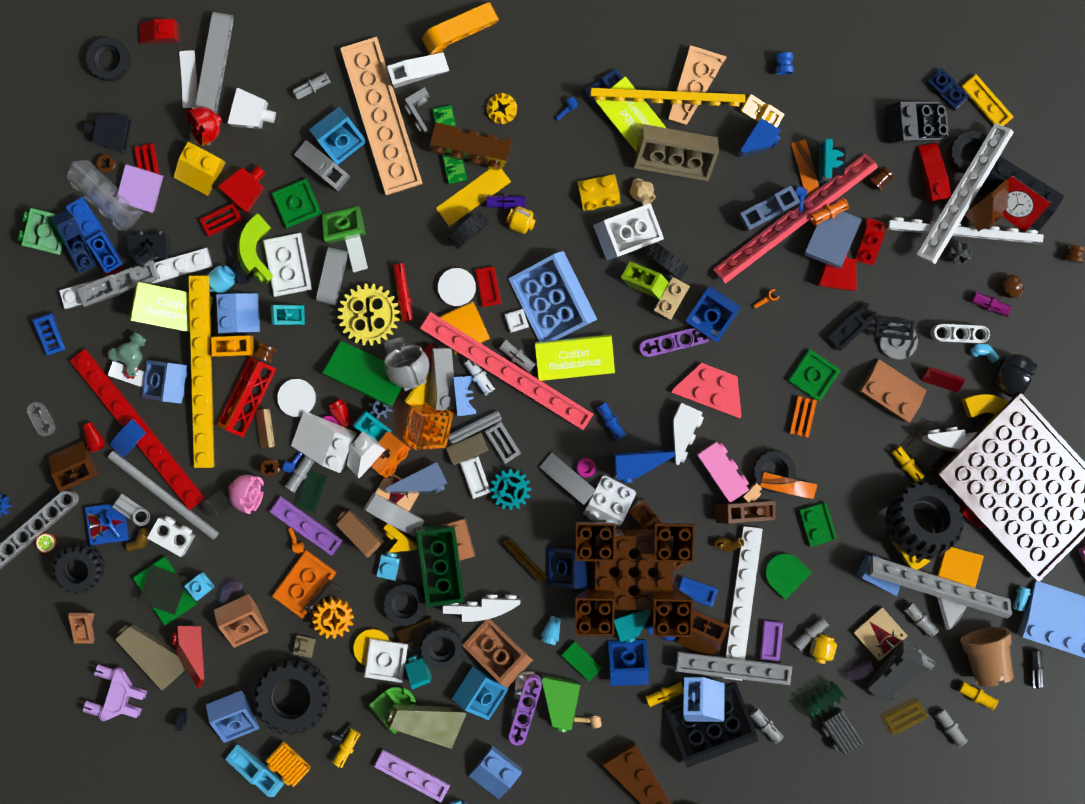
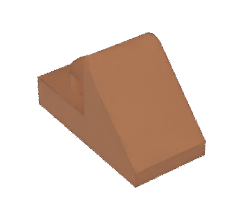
[68,613,95,644]

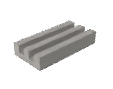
[485,422,521,464]

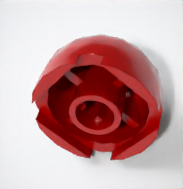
[186,106,222,146]

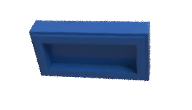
[678,576,718,607]

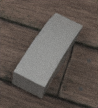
[540,453,596,505]
[364,492,425,537]

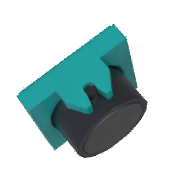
[819,139,846,182]

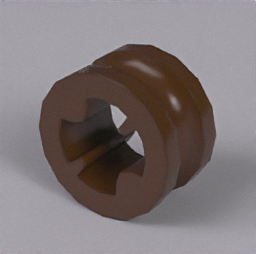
[97,155,116,173]

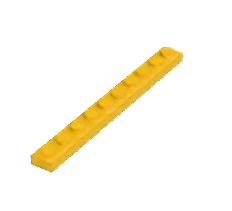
[189,276,215,468]

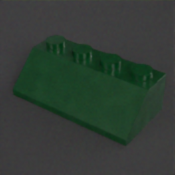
[416,525,465,607]

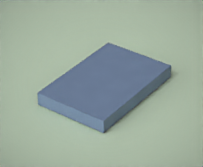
[804,212,862,269]

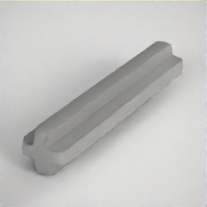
[448,411,502,444]

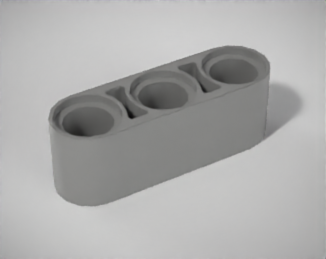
[316,247,348,305]

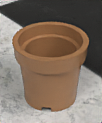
[960,627,1014,687]

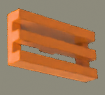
[789,396,817,438]

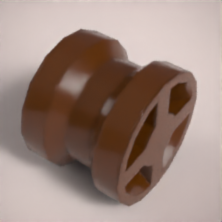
[1064,245,1085,263]
[254,341,277,363]

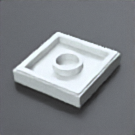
[364,638,408,683]

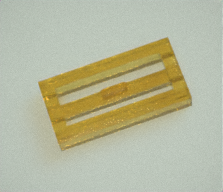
[885,700,928,735]

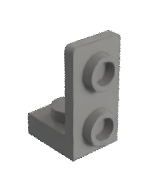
[404,87,430,134]

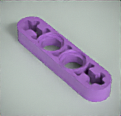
[639,328,711,357]
[509,674,542,745]

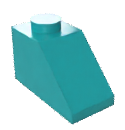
[614,610,651,643]
[405,654,432,690]

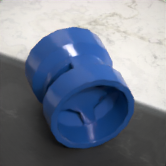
[774,52,794,75]

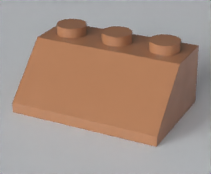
[858,359,927,423]

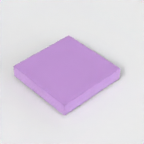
[116,164,164,213]

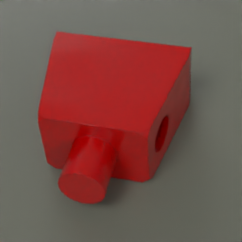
[218,165,266,213]
[817,253,857,292]

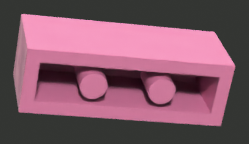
[696,442,749,503]

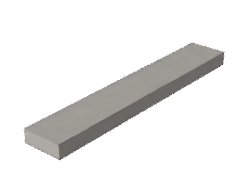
[675,651,793,685]

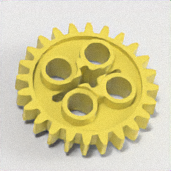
[338,283,400,346]

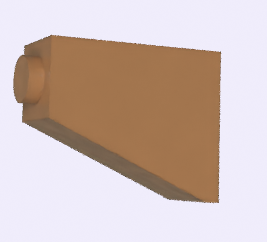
[336,510,384,558]

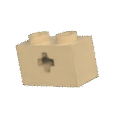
[653,277,690,321]

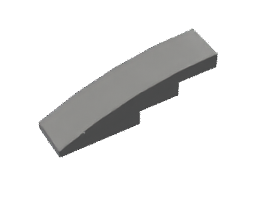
[77,261,160,307]

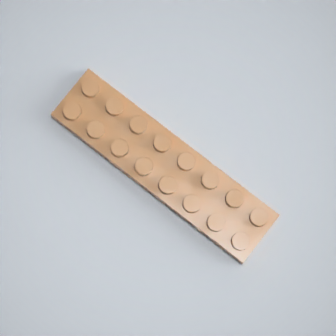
[340,37,423,196]

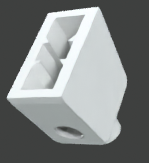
[228,88,276,129]

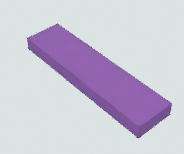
[269,496,343,556]

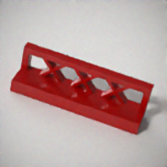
[216,356,277,437]

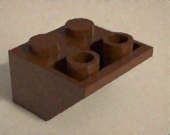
[48,440,100,492]
[677,608,729,656]

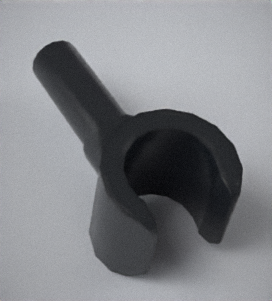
[330,723,353,746]

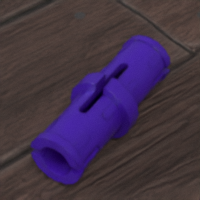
[487,194,525,210]

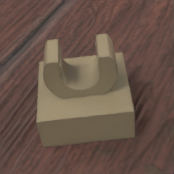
[293,634,316,658]

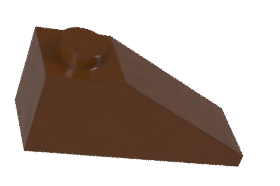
[715,501,776,524]

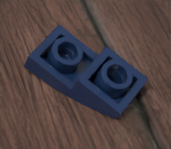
[928,68,969,111]

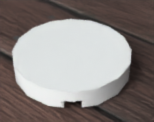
[438,268,476,306]
[278,379,316,417]

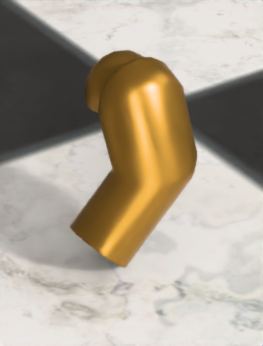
[126,528,149,552]
[714,537,744,552]

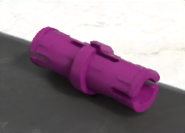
[971,291,1012,317]

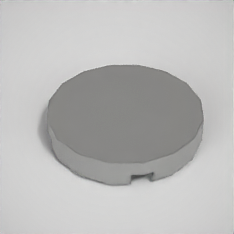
[879,323,918,360]

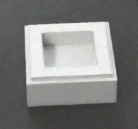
[505,309,529,333]

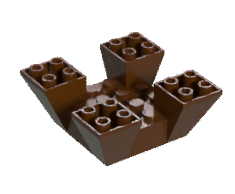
[575,522,695,637]

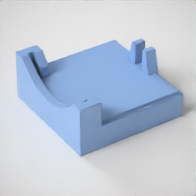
[454,376,476,416]

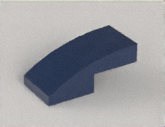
[582,69,622,108]

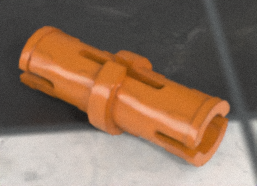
[810,198,849,226]

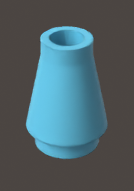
[540,616,561,645]

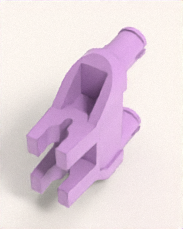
[83,664,148,722]

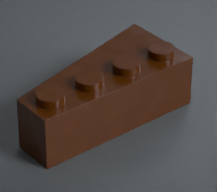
[428,123,512,170]
[602,741,672,804]

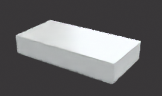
[460,456,491,499]

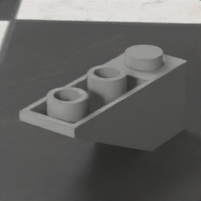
[294,140,350,192]

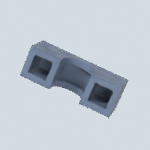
[738,186,800,232]

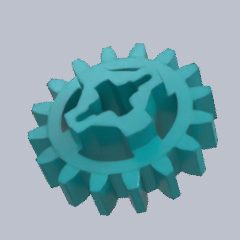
[490,468,532,510]

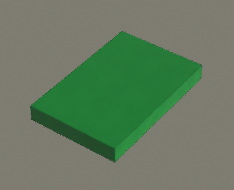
[133,556,198,625]

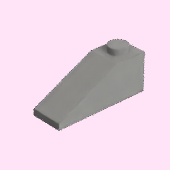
[428,347,455,410]

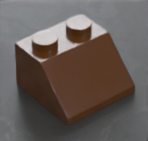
[965,179,1009,232]

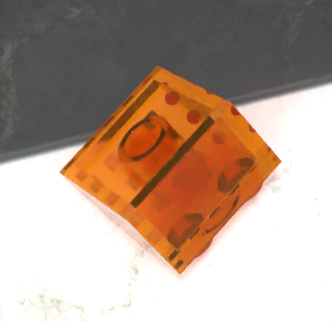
[403,405,454,450]

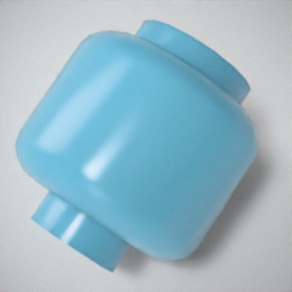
[207,266,235,294]

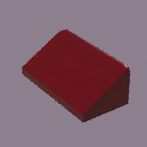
[921,367,966,392]

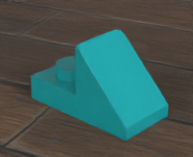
[353,411,392,442]

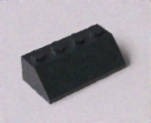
[978,156,1065,231]

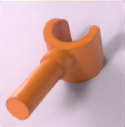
[753,289,780,309]
[288,528,304,553]

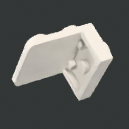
[583,476,636,529]

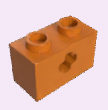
[370,431,411,478]

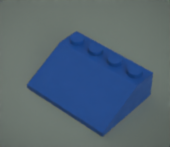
[613,450,675,483]

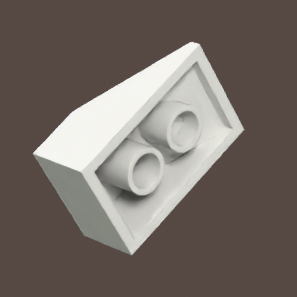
[593,203,664,261]
[291,411,357,473]

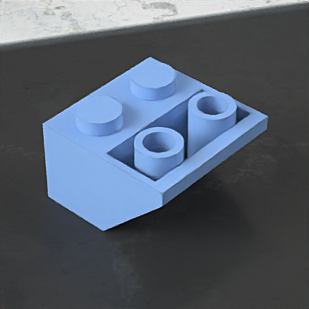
[683,677,725,722]

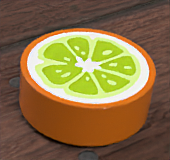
[36,533,57,553]

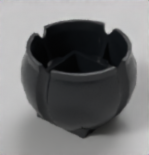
[992,354,1037,398]

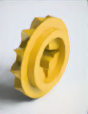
[486,93,517,124]

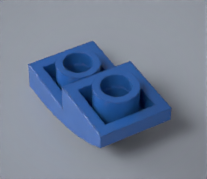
[110,419,147,458]

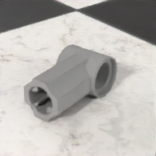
[112,493,150,526]

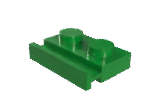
[799,502,837,547]

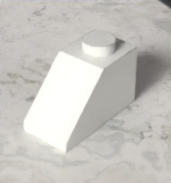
[347,432,385,478]

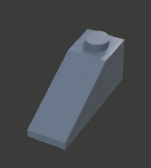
[385,462,447,494]

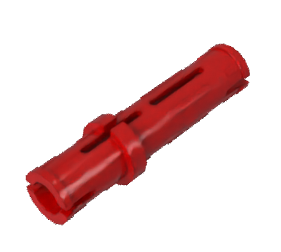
[392,263,414,322]

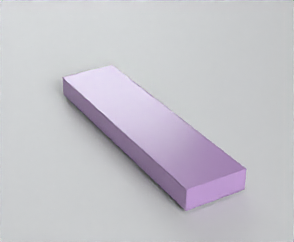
[374,749,450,802]

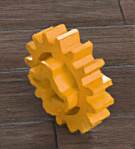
[311,597,354,639]

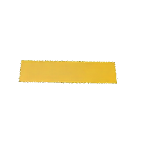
[436,169,511,226]

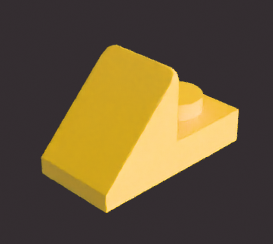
[384,523,418,553]

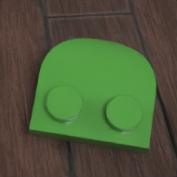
[368,687,416,735]

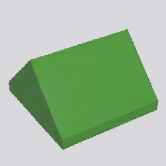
[322,206,366,244]

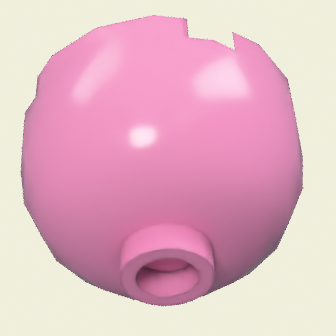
[228,474,264,514]

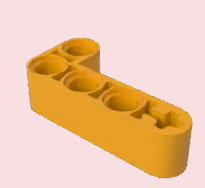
[421,2,499,55]

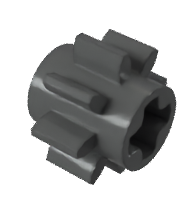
[948,241,973,265]

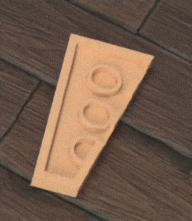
[668,45,727,126]

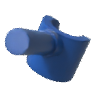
[556,97,578,121]
[795,186,808,212]
[283,451,303,473]
[100,511,120,538]

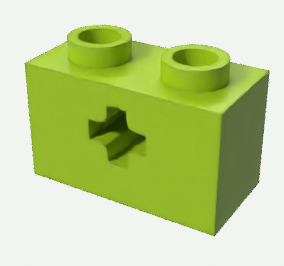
[621,261,669,300]

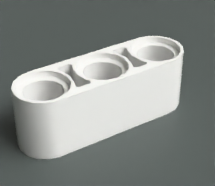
[930,324,990,344]

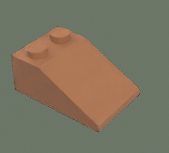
[463,619,533,688]

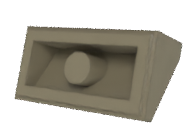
[446,433,489,466]

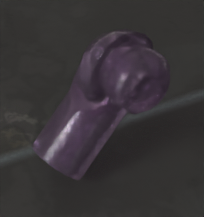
[219,580,243,604]

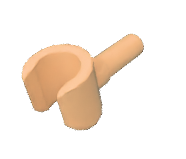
[574,716,602,728]

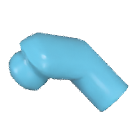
[970,344,1000,363]

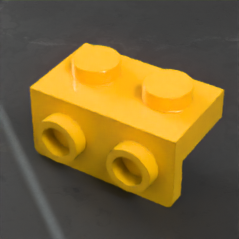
[578,174,620,211]

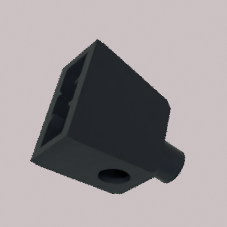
[84,115,132,154]

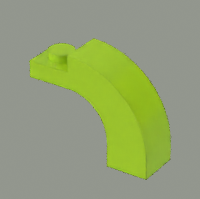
[237,214,274,285]

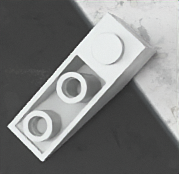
[387,52,449,88]
[672,403,704,465]

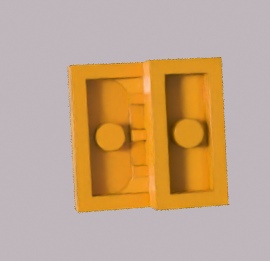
[439,301,490,354]

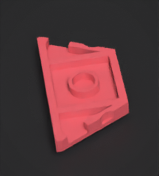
[671,363,741,418]

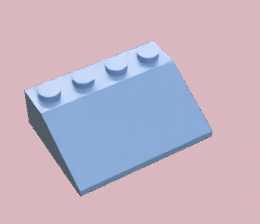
[509,251,597,342]
[1017,581,1085,658]

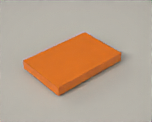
[272,550,337,619]

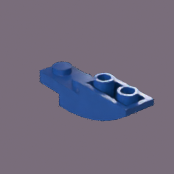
[66,197,123,274]

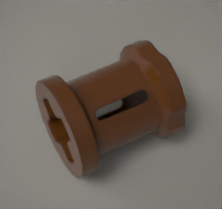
[869,166,894,192]
[261,459,280,477]

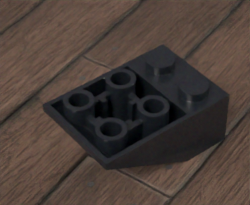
[886,102,949,144]

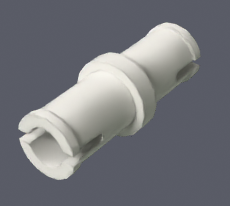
[464,360,495,396]

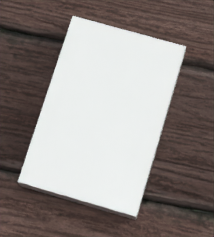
[263,233,312,297]

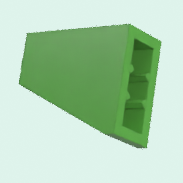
[542,675,580,732]

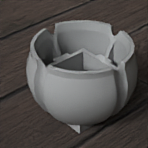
[384,345,429,391]

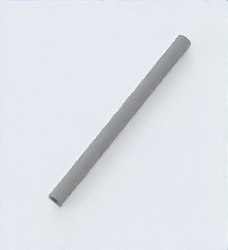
[108,451,219,540]

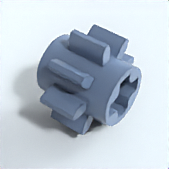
[369,400,393,419]

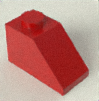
[139,19,179,44]

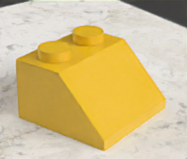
[174,142,226,196]

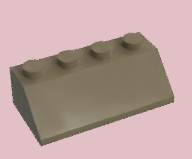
[634,124,719,181]

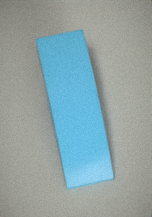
[225,745,285,797]

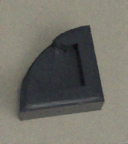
[175,708,188,731]

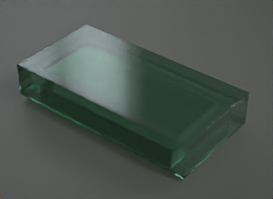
[297,470,328,513]

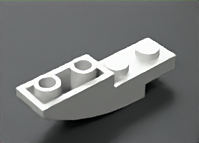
[922,427,977,452]
[443,594,520,622]

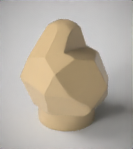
[630,178,656,205]

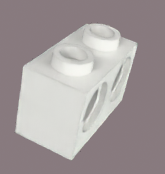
[147,516,195,557]

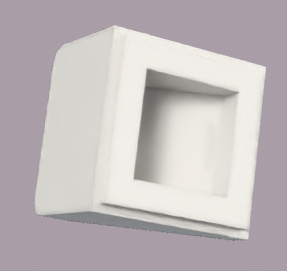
[515,671,535,695]

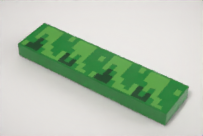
[433,105,468,185]

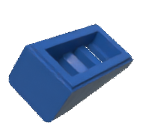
[32,312,65,356]

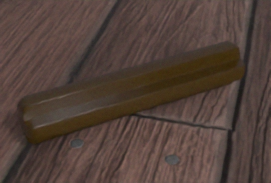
[503,537,547,584]

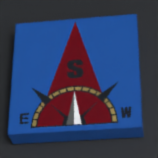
[85,503,130,545]

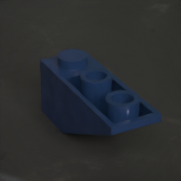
[50,210,97,274]

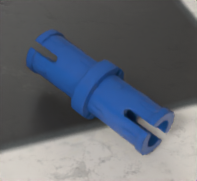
[596,402,626,441]

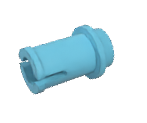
[1013,586,1031,611]

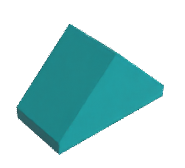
[271,305,305,326]

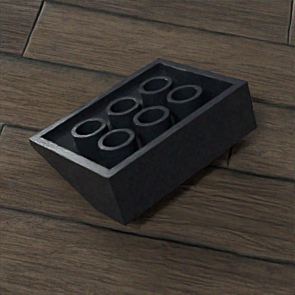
[665,683,758,768]

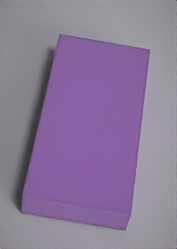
[760,620,783,661]

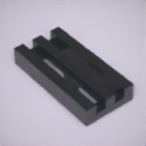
[873,317,915,340]

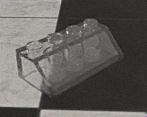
[67,160,144,231]

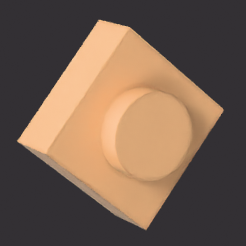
[742,482,762,502]

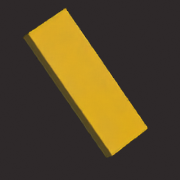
[961,74,1013,126]

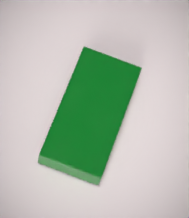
[561,641,602,682]

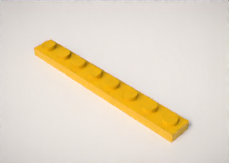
[589,88,745,107]

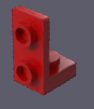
[855,218,885,265]

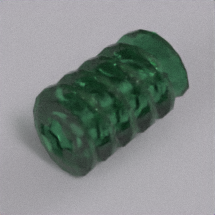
[804,681,847,721]

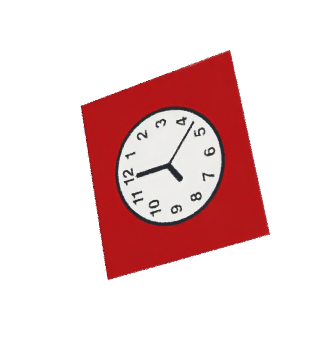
[1002,176,1051,232]

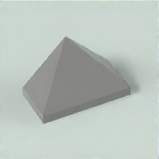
[937,597,967,630]

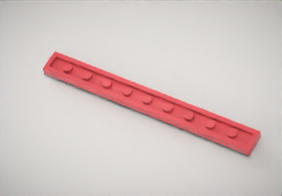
[713,154,878,284]
[420,312,593,430]

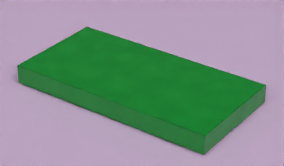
[323,341,402,407]

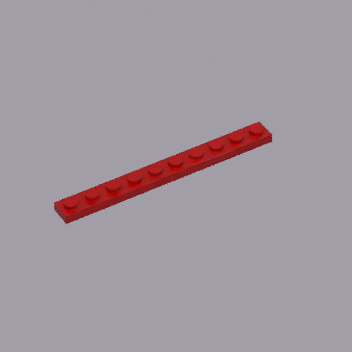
[70,349,206,510]

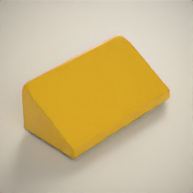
[405,372,430,413]

